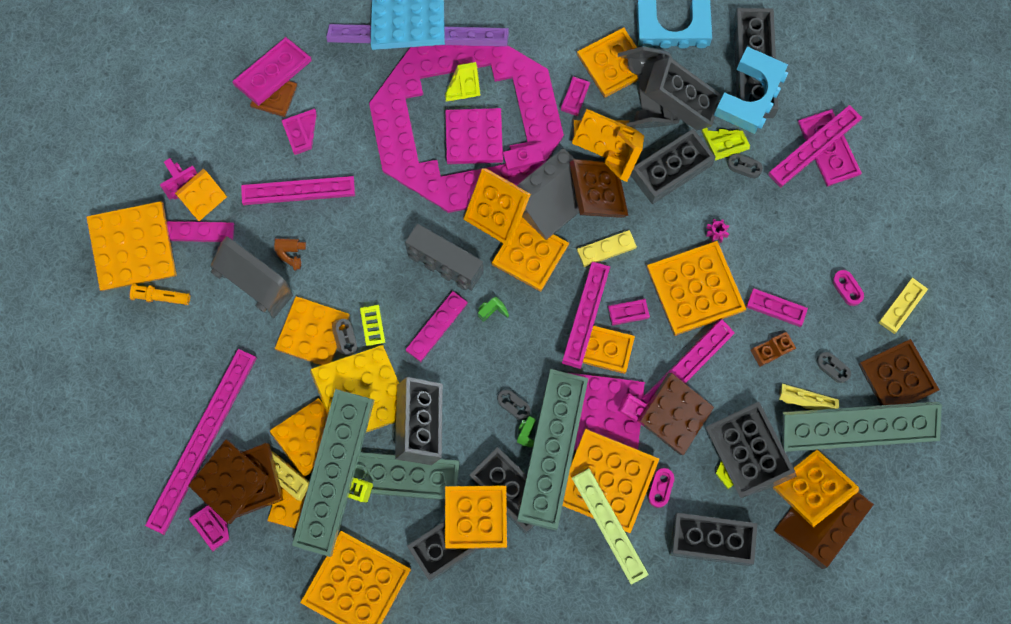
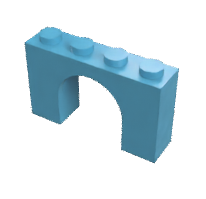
[636,0,712,48]
[714,47,788,134]

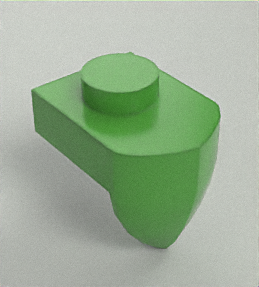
[478,297,509,322]
[517,416,536,448]

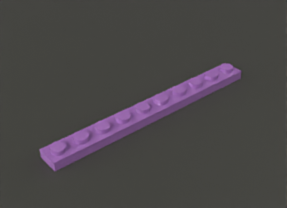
[326,24,509,46]

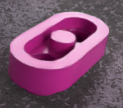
[833,270,864,306]
[648,468,674,508]

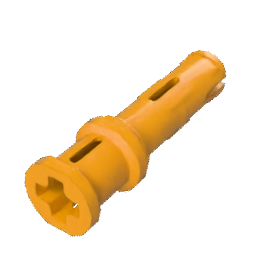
[130,283,191,305]

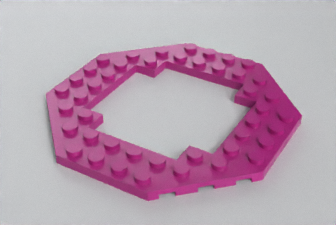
[369,45,564,213]

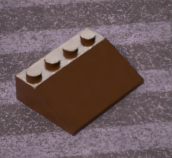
[774,492,874,569]

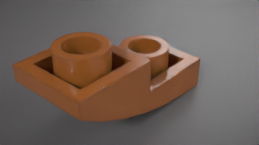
[750,332,796,367]

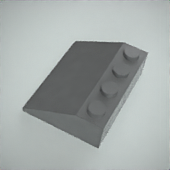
[517,148,579,240]
[706,402,797,499]

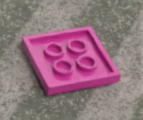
[446,108,503,164]

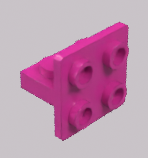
[160,158,198,200]

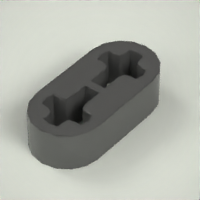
[727,154,763,178]
[332,319,357,355]
[817,352,851,383]
[498,390,531,420]

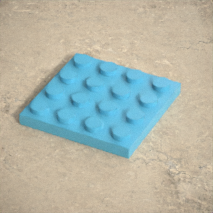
[371,0,445,50]

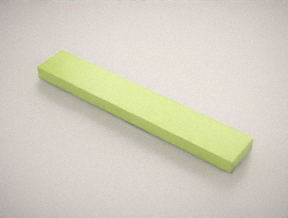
[572,468,649,585]

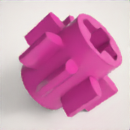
[706,219,729,243]

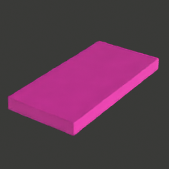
[232,37,312,106]
[797,109,862,187]

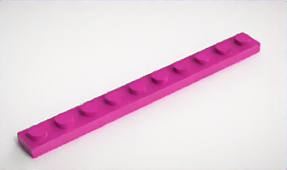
[145,349,257,535]

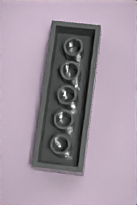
[734,8,778,118]

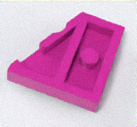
[281,109,317,155]
[189,505,229,552]

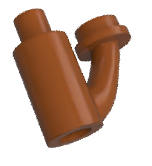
[274,238,306,271]

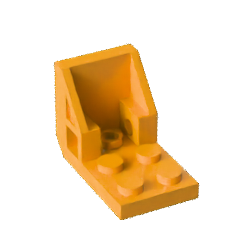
[572,109,644,182]

